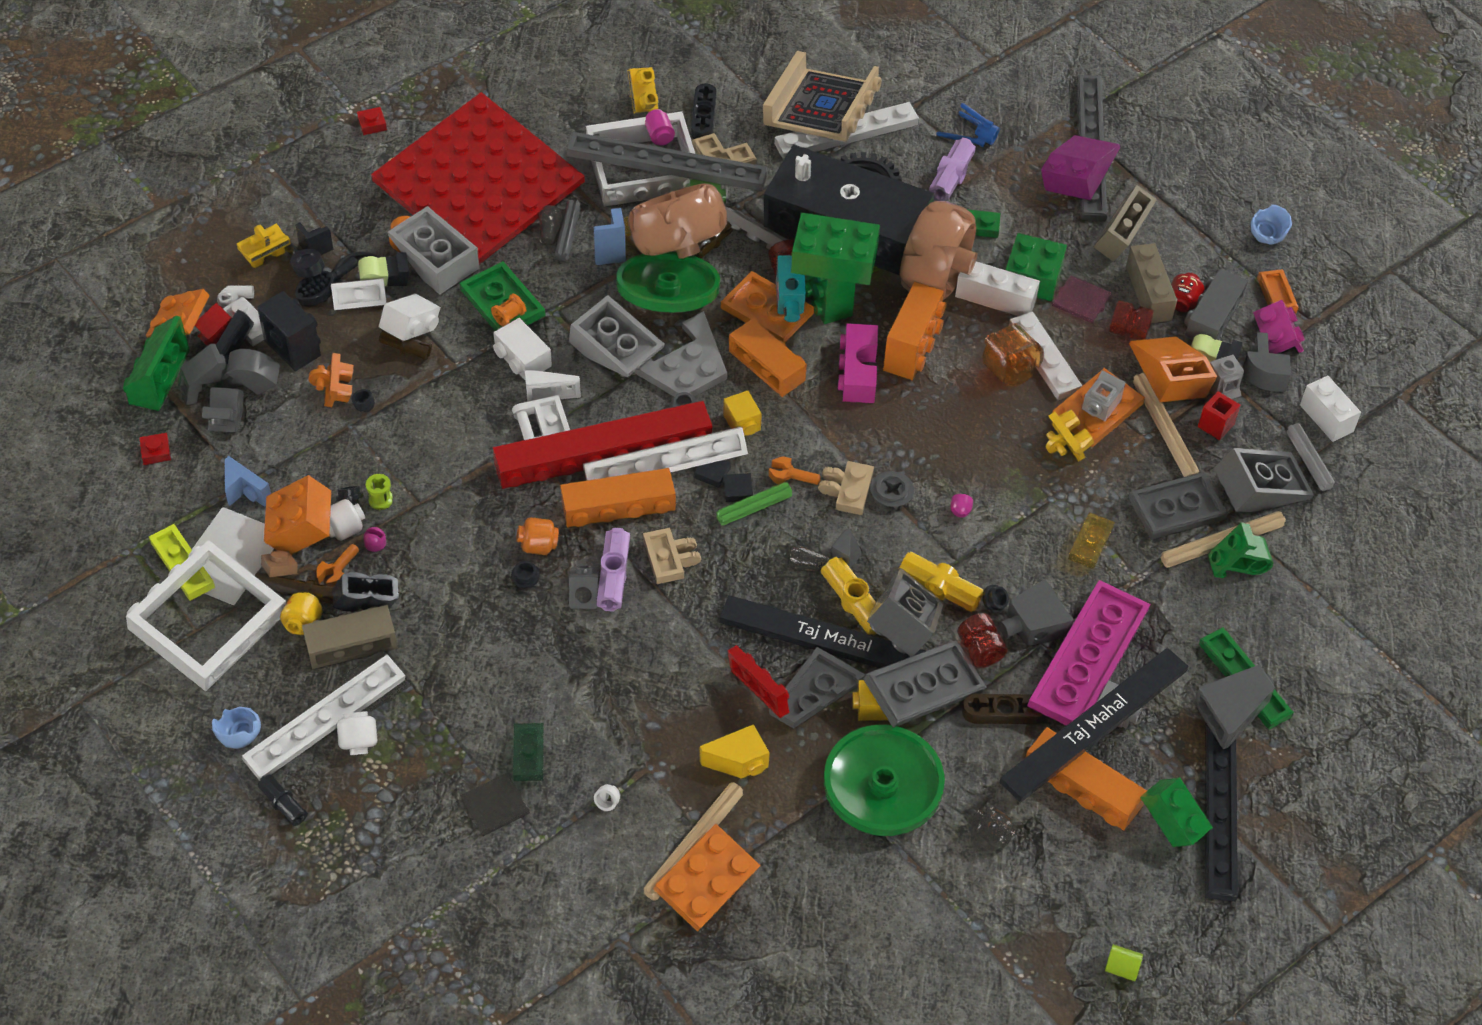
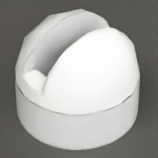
[594,784,620,811]

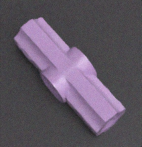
[929,138,976,201]
[597,528,630,612]

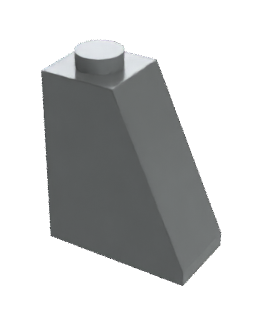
[1194,664,1275,749]

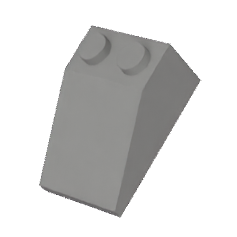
[388,206,479,295]
[569,295,665,377]

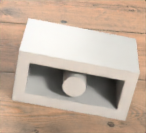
[379,294,440,341]
[493,318,552,381]
[1300,376,1361,442]

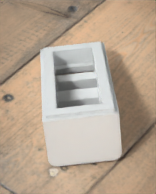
[525,370,581,402]

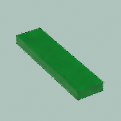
[1199,627,1294,730]

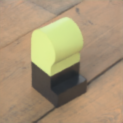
[358,252,409,286]
[1191,334,1243,362]

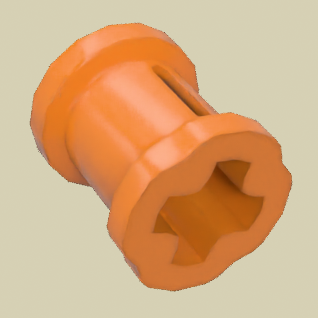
[491,293,527,327]

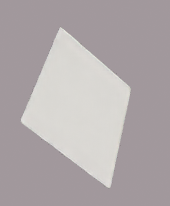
[192,507,274,605]

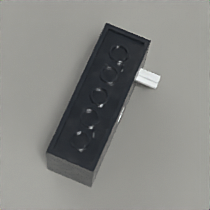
[763,144,934,275]

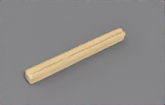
[1133,373,1199,477]
[1161,511,1286,568]
[644,782,743,901]

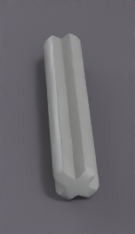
[1287,423,1335,491]

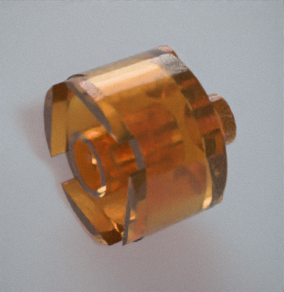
[982,323,1044,387]

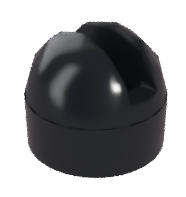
[351,389,375,412]

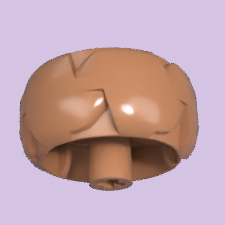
[628,183,727,259]
[900,201,977,300]

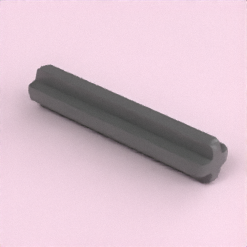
[555,199,580,261]

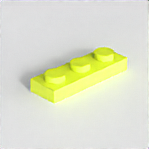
[149,524,215,601]

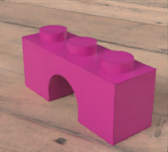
[838,324,878,403]

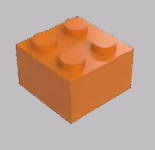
[264,475,331,555]

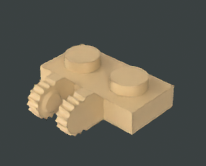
[818,461,874,515]
[643,528,702,584]

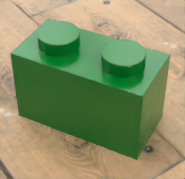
[1140,777,1213,847]

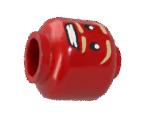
[1171,272,1205,312]

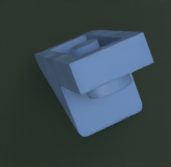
[225,456,271,507]

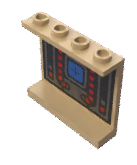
[763,51,881,142]

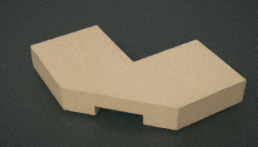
[692,133,757,165]

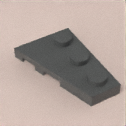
[769,647,866,729]

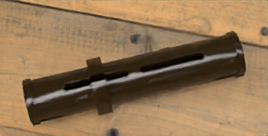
[255,571,333,605]

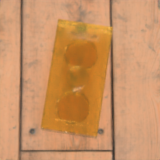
[1068,512,1115,569]

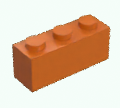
[729,318,807,397]

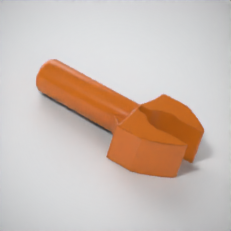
[769,456,821,485]
[317,544,359,587]

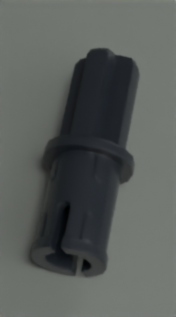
[258,774,308,826]

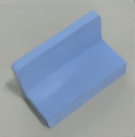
[594,208,626,265]

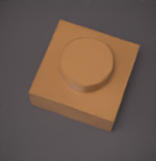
[261,550,298,577]

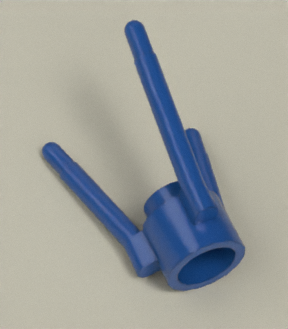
[936,103,1000,147]

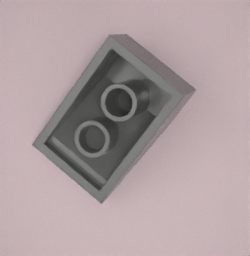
[1214,448,1314,513]
[867,568,944,657]

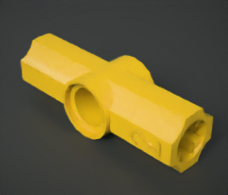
[899,552,984,612]
[821,557,877,636]

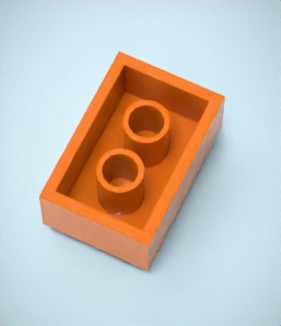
[883,281,946,380]

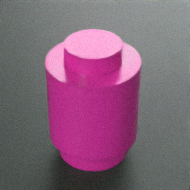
[645,109,675,146]

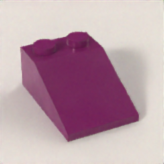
[1041,135,1120,200]

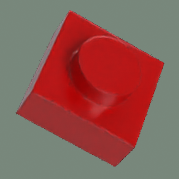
[357,107,387,135]
[139,433,171,465]

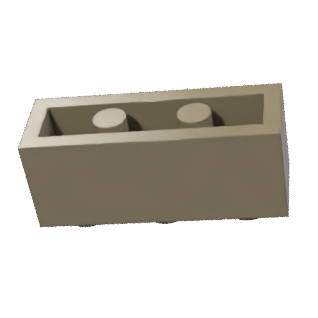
[1093,185,1157,262]
[1126,243,1177,324]
[302,605,398,669]

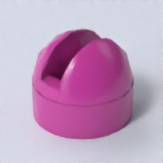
[950,494,973,518]
[363,527,386,552]

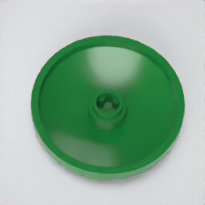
[616,252,720,312]
[824,725,945,836]

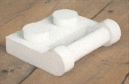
[512,395,570,440]

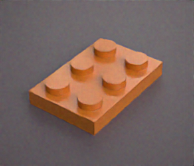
[721,271,814,343]
[1052,368,1145,447]
[653,824,761,932]

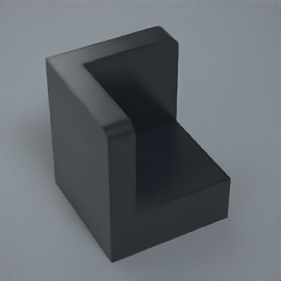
[295,222,334,255]

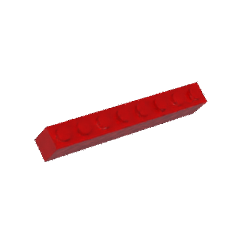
[493,401,712,489]

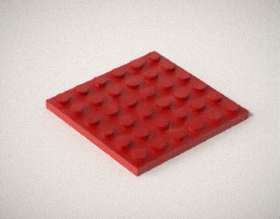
[371,92,585,265]

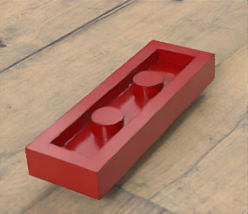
[727,645,790,718]

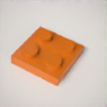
[146,289,210,338]

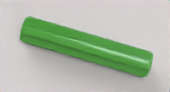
[716,482,792,525]

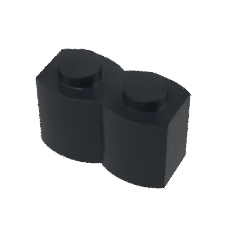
[332,572,399,612]

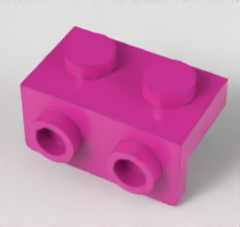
[1253,300,1305,354]

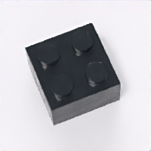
[257,291,321,372]

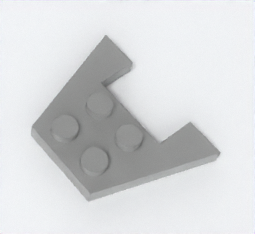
[633,311,727,397]

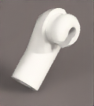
[217,286,254,307]

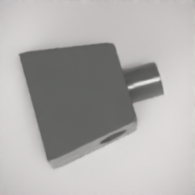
[999,579,1073,646]

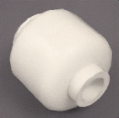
[330,499,365,541]
[337,711,378,755]

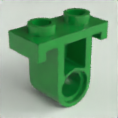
[1207,523,1274,578]

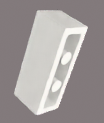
[955,262,1040,316]

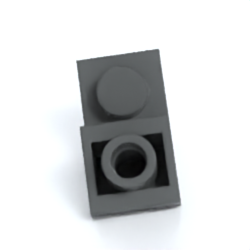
[178,344,226,405]

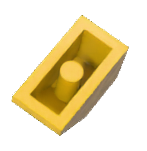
[700,724,769,778]

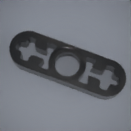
[691,83,717,139]

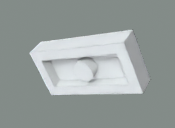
[331,278,387,310]
[223,297,264,346]

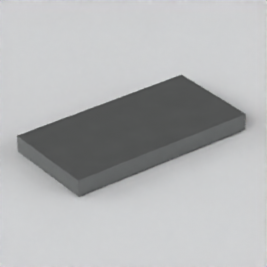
[863,640,987,728]

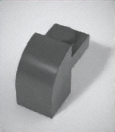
[1242,332,1291,392]
[216,349,280,395]
[202,387,244,432]

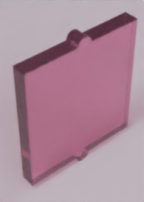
[1052,276,1111,323]

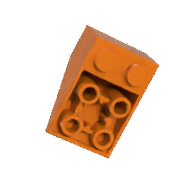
[1129,337,1217,402]

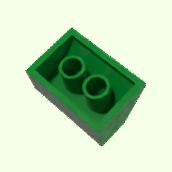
[123,316,189,411]

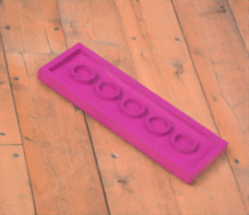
[1028,580,1151,726]

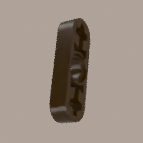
[962,694,1046,724]

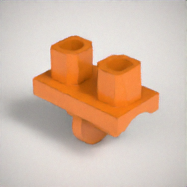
[309,353,353,408]

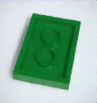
[459,261,546,331]

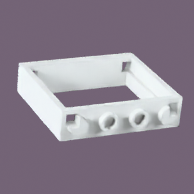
[586,112,695,206]
[126,540,286,691]

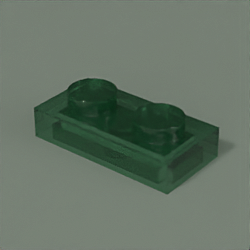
[513,723,544,781]

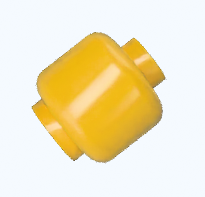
[280,592,323,635]

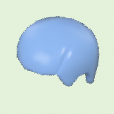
[1250,205,1292,245]
[212,707,261,749]

